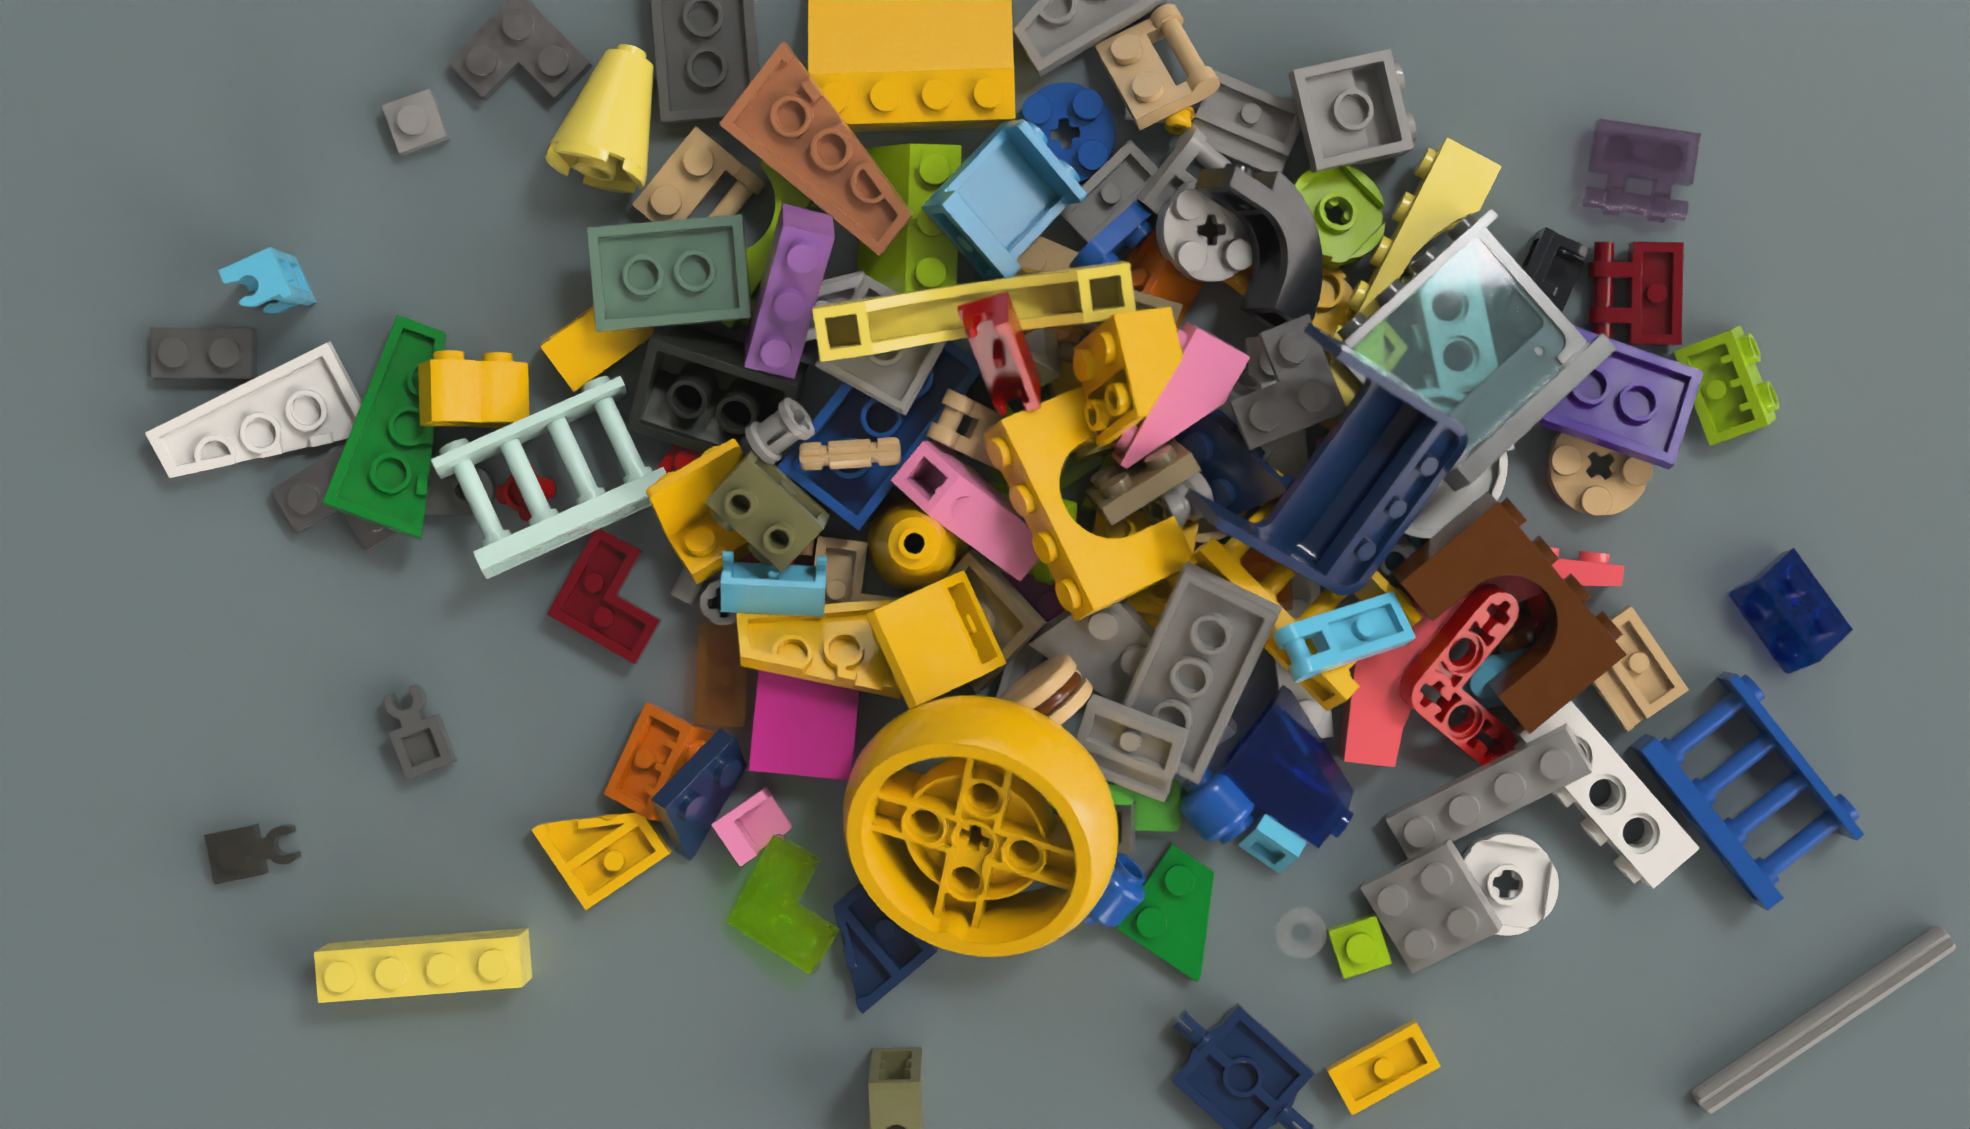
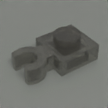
[204,823,301,885]

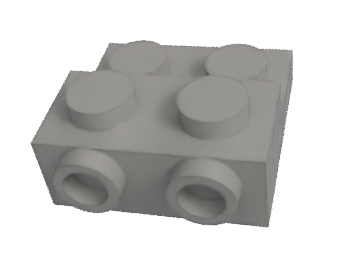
[1288,49,1416,174]

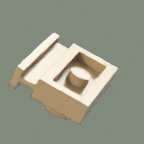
[1592,606,1689,732]

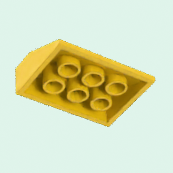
[808,0,1016,133]

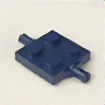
[1170,1003,1315,1129]

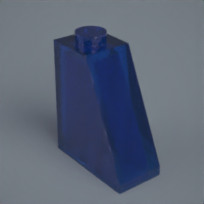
[1221,685,1354,848]

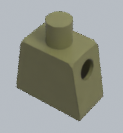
[868,1047,924,1129]

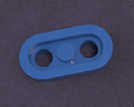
[1069,200,1154,268]

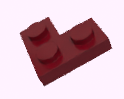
[547,528,662,664]

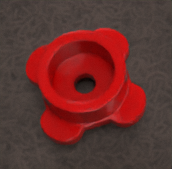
[496,462,557,522]

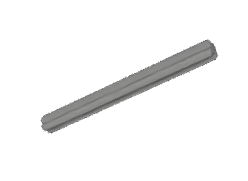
[1692,926,1956,1114]

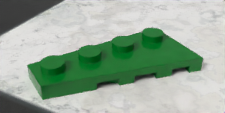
[323,315,446,541]

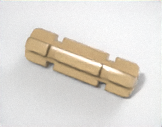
[799,437,901,471]

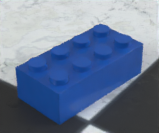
[777,340,982,531]

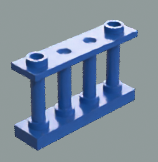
[1630,671,1865,911]

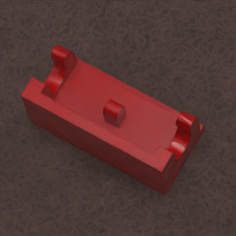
[958,292,1041,416]

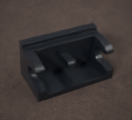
[1495,227,1590,339]

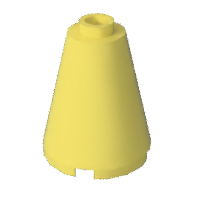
[545,44,654,193]

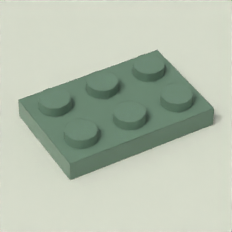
[587,214,753,332]

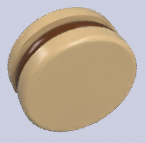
[1000,654,1093,725]

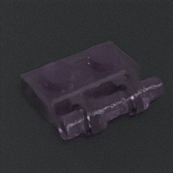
[1583,119,1701,223]

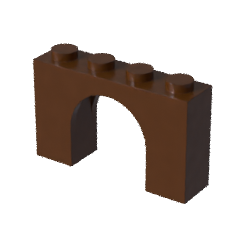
[1391,492,1627,734]

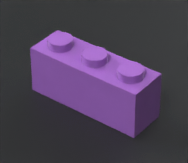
[744,203,835,379]

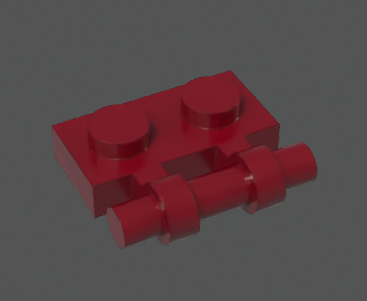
[1587,242,1684,346]

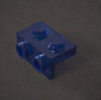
[1729,548,1853,674]

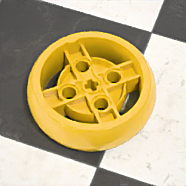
[842,695,1118,957]

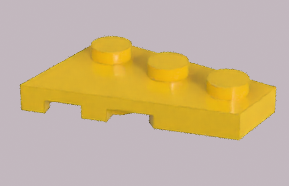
[736,599,901,699]

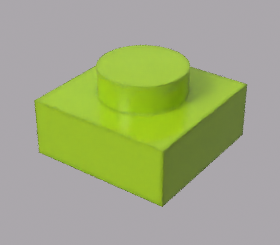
[1326,913,1392,979]

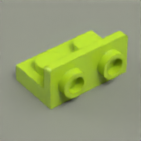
[1673,325,1779,446]

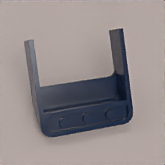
[1184,322,1468,596]

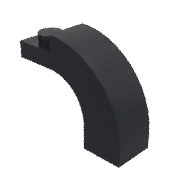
[1194,163,1323,328]

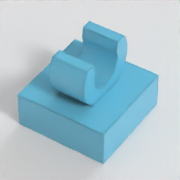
[1238,804,1307,874]

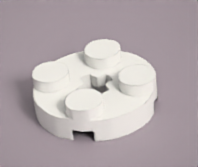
[1461,832,1559,936]

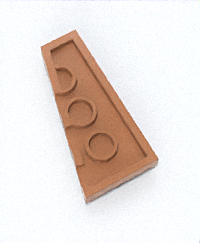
[719,42,914,256]

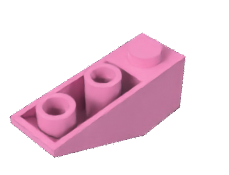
[1111,321,1250,469]
[891,441,1040,581]

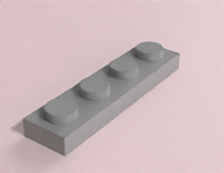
[1385,723,1592,859]

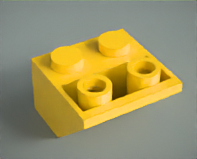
[1073,307,1183,447]
[866,570,1007,710]

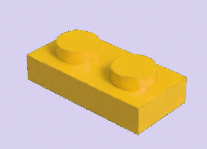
[1325,1019,1441,1115]

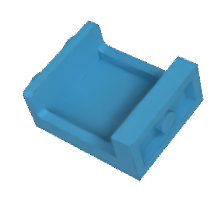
[921,119,1087,281]

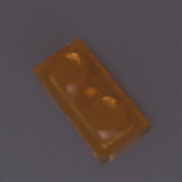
[694,623,749,727]

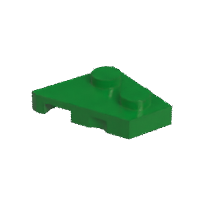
[1115,842,1214,982]

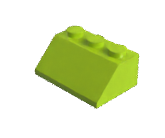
[857,143,962,293]

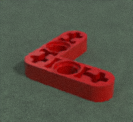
[1399,584,1519,766]

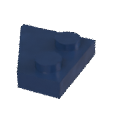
[1174,409,1295,515]
[651,728,747,861]
[833,882,938,1014]

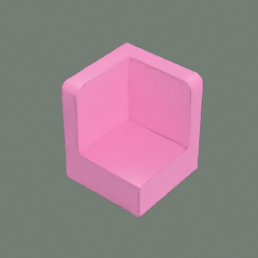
[711,786,792,867]

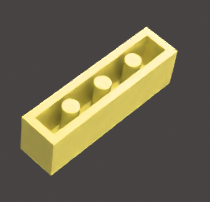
[314,928,532,1003]

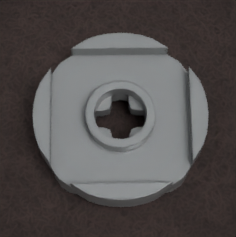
[1156,180,1253,282]

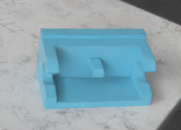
[218,247,317,314]
[720,551,827,617]

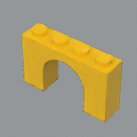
[984,385,1197,622]

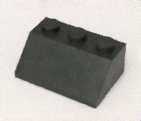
[627,325,809,466]

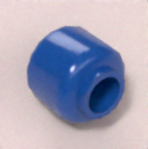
[1179,768,1255,844]
[1083,853,1146,927]

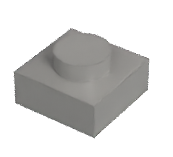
[382,88,450,156]

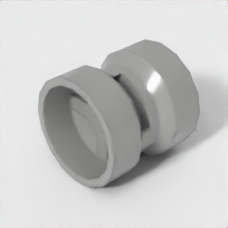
[1143,472,1214,528]

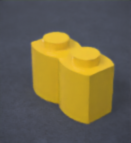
[418,350,530,428]

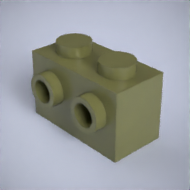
[705,448,830,572]

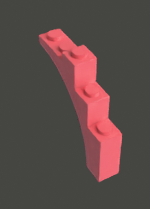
[1338,547,1624,767]

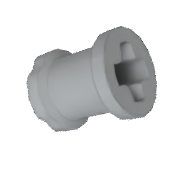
[745,397,815,465]
[700,579,736,625]

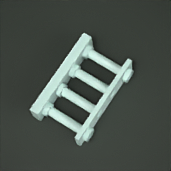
[431,376,667,579]

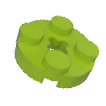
[1294,166,1386,270]

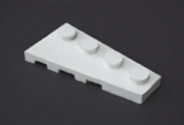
[145,341,363,478]

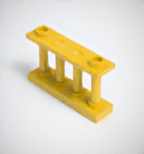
[1193,470,1422,711]

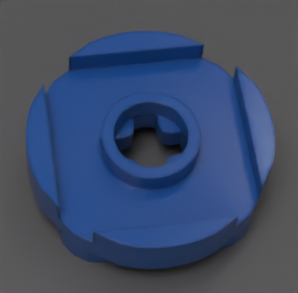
[1016,82,1116,184]

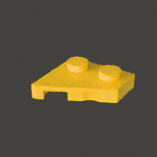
[531,811,672,910]

